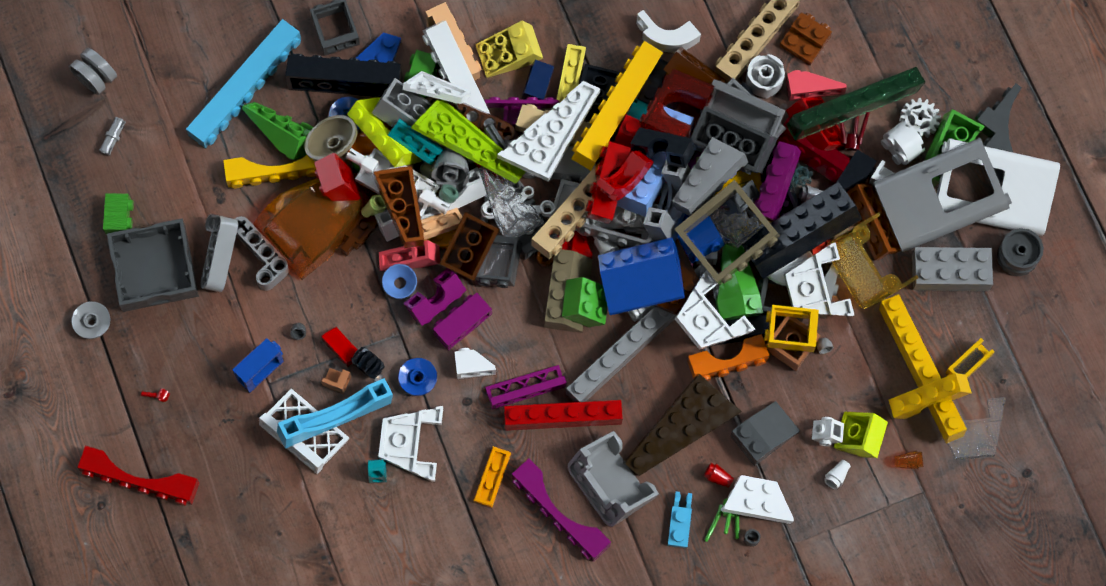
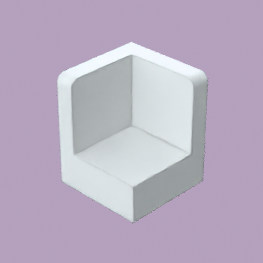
[869,160,894,187]

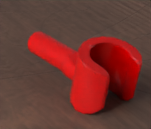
[141,388,170,402]

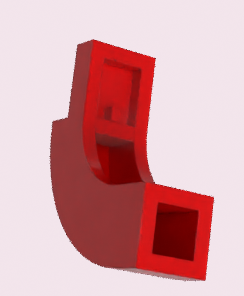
[596,151,654,201]

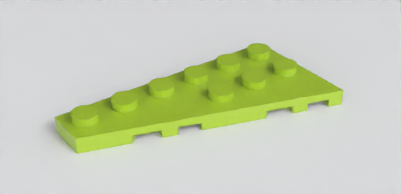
[411,99,526,184]

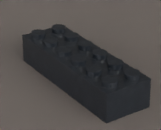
[285,54,402,97]
[740,182,862,279]

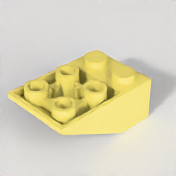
[475,20,543,78]

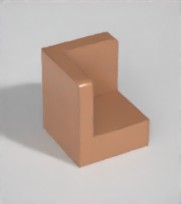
[321,368,351,394]

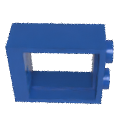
[232,338,284,393]

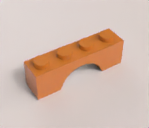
[687,334,769,381]

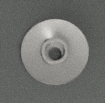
[71,302,111,339]

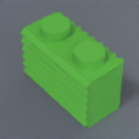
[103,193,134,235]

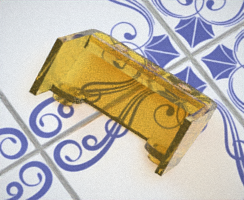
[827,212,919,309]

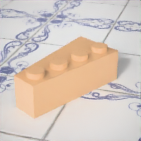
[425,2,482,81]

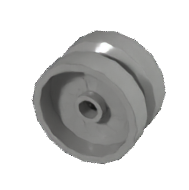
[69,48,117,95]

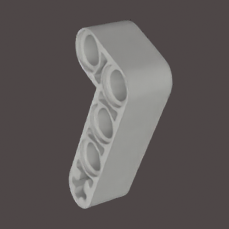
[201,214,238,292]
[235,216,289,291]

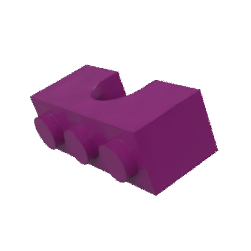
[403,268,467,326]

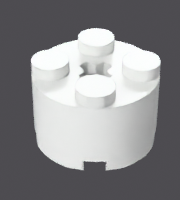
[746,54,785,99]
[881,121,925,165]

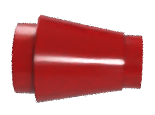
[704,463,734,488]

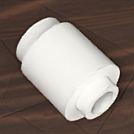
[593,237,619,254]

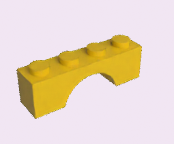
[889,373,972,419]

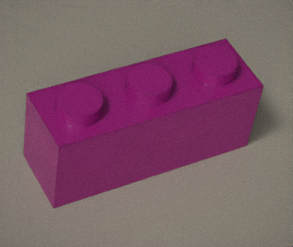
[433,293,492,351]

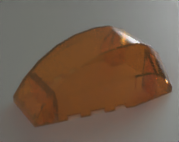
[253,168,377,280]

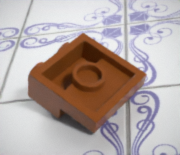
[780,12,832,66]

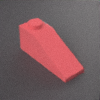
[786,70,847,101]
[379,240,440,271]

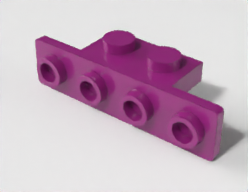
[484,97,560,126]

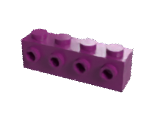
[755,141,801,222]

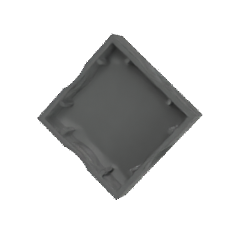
[107,218,199,312]

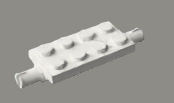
[346,148,451,218]

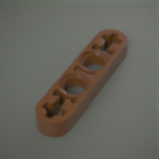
[448,101,515,140]

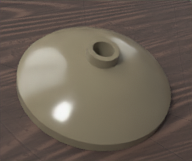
[304,115,358,161]

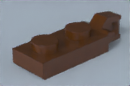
[341,213,378,256]

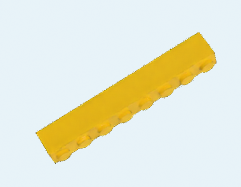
[571,41,663,171]
[879,294,967,444]

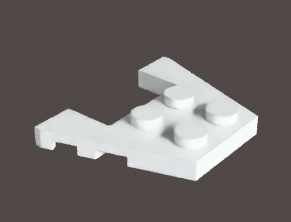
[784,242,854,316]
[675,271,755,350]
[378,406,443,482]

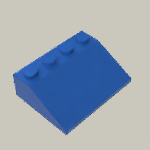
[598,237,685,315]

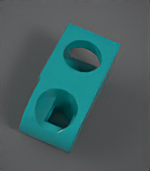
[368,459,387,483]

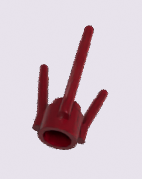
[839,111,870,151]

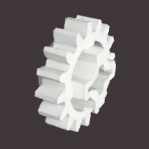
[899,98,941,138]

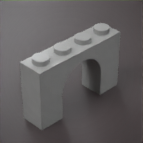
[643,158,691,242]

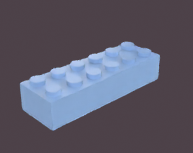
[616,105,694,217]

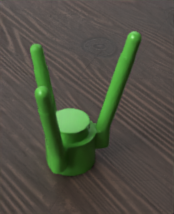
[705,499,739,542]

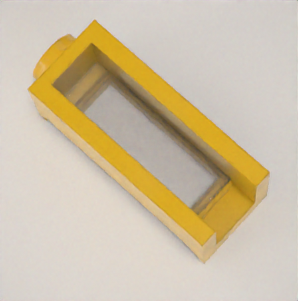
[946,338,995,379]

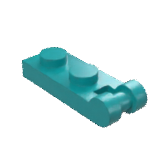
[388,119,443,165]

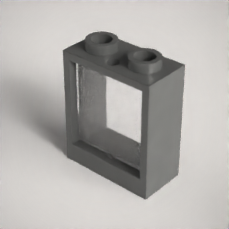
[475,235,522,288]

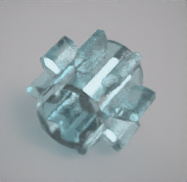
[791,163,813,187]

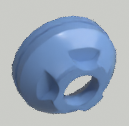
[382,264,417,299]

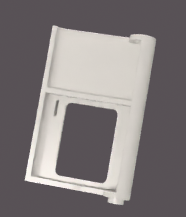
[937,138,1060,237]

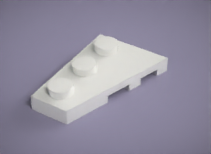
[402,71,471,104]

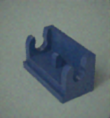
[521,60,554,100]

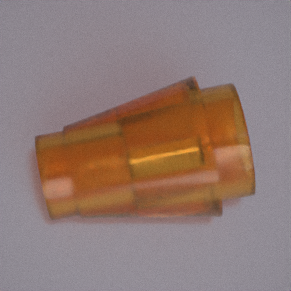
[895,450,923,469]

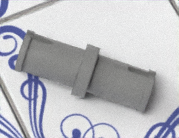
[99,117,126,156]

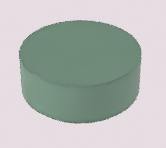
[439,184,459,203]

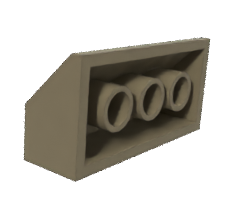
[544,249,593,333]

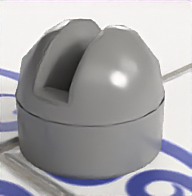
[817,338,834,354]

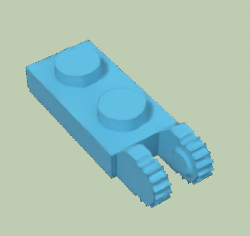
[668,491,692,548]

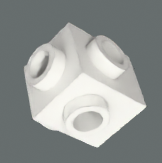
[812,417,844,446]

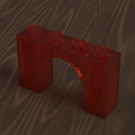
[639,68,715,138]

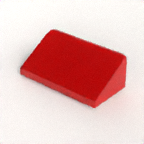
[321,327,358,367]

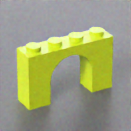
[347,97,427,167]

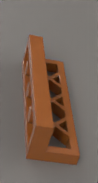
[847,184,902,260]

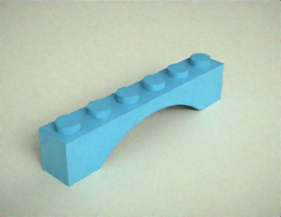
[277,378,393,449]

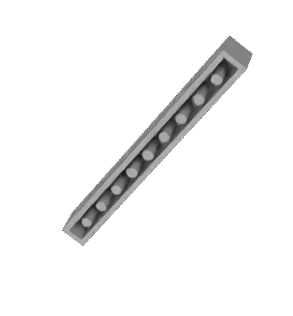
[566,263,707,402]

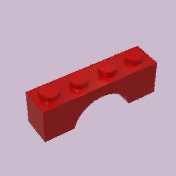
[585,141,631,224]

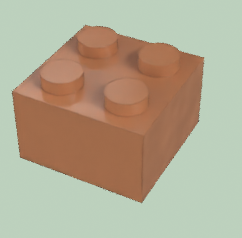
[766,317,821,371]

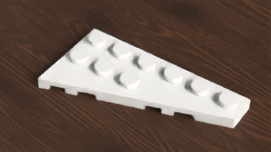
[497,81,600,182]

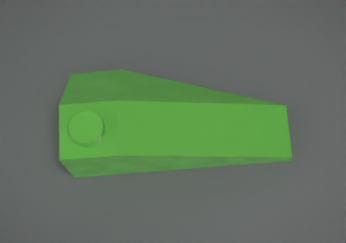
[242,102,313,160]
[716,244,763,320]

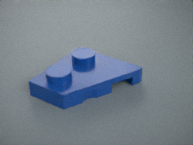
[356,32,401,63]

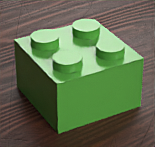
[562,277,607,327]

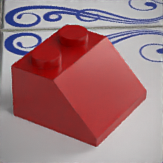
[314,153,361,201]

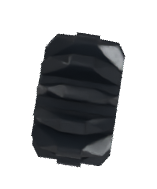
[351,347,385,379]

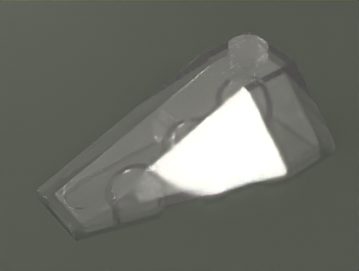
[479,166,544,237]

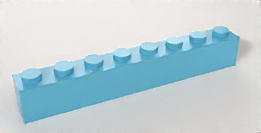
[186,19,301,149]

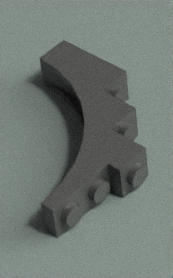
[975,83,1022,185]

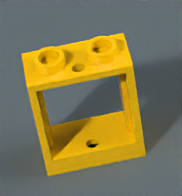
[764,305,819,352]

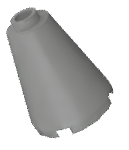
[431,145,470,188]

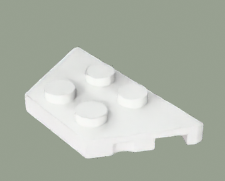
[721,475,794,524]

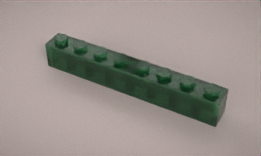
[786,67,925,141]

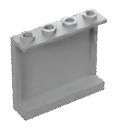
[693,79,786,175]

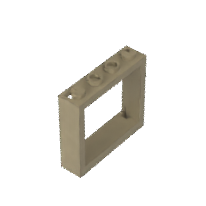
[675,180,780,285]

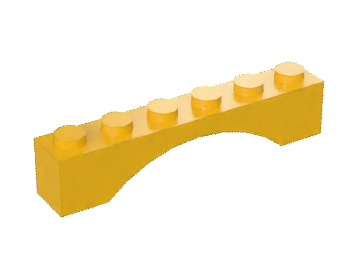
[223,155,316,189]

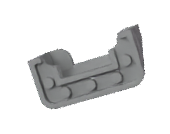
[568,431,659,527]

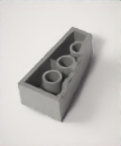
[672,137,748,216]

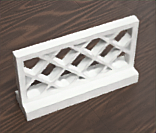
[259,389,349,474]

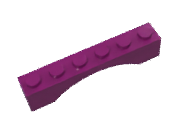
[512,458,611,562]

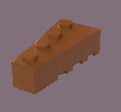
[373,166,424,248]

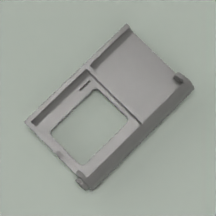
[873,138,1012,252]

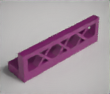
[485,365,566,410]

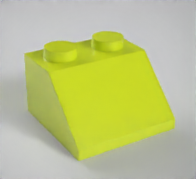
[834,412,888,458]

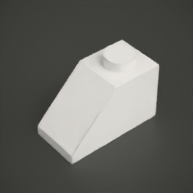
[455,348,496,379]

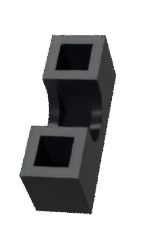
[630,127,695,168]

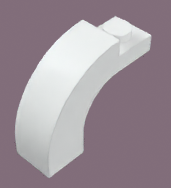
[636,10,701,53]

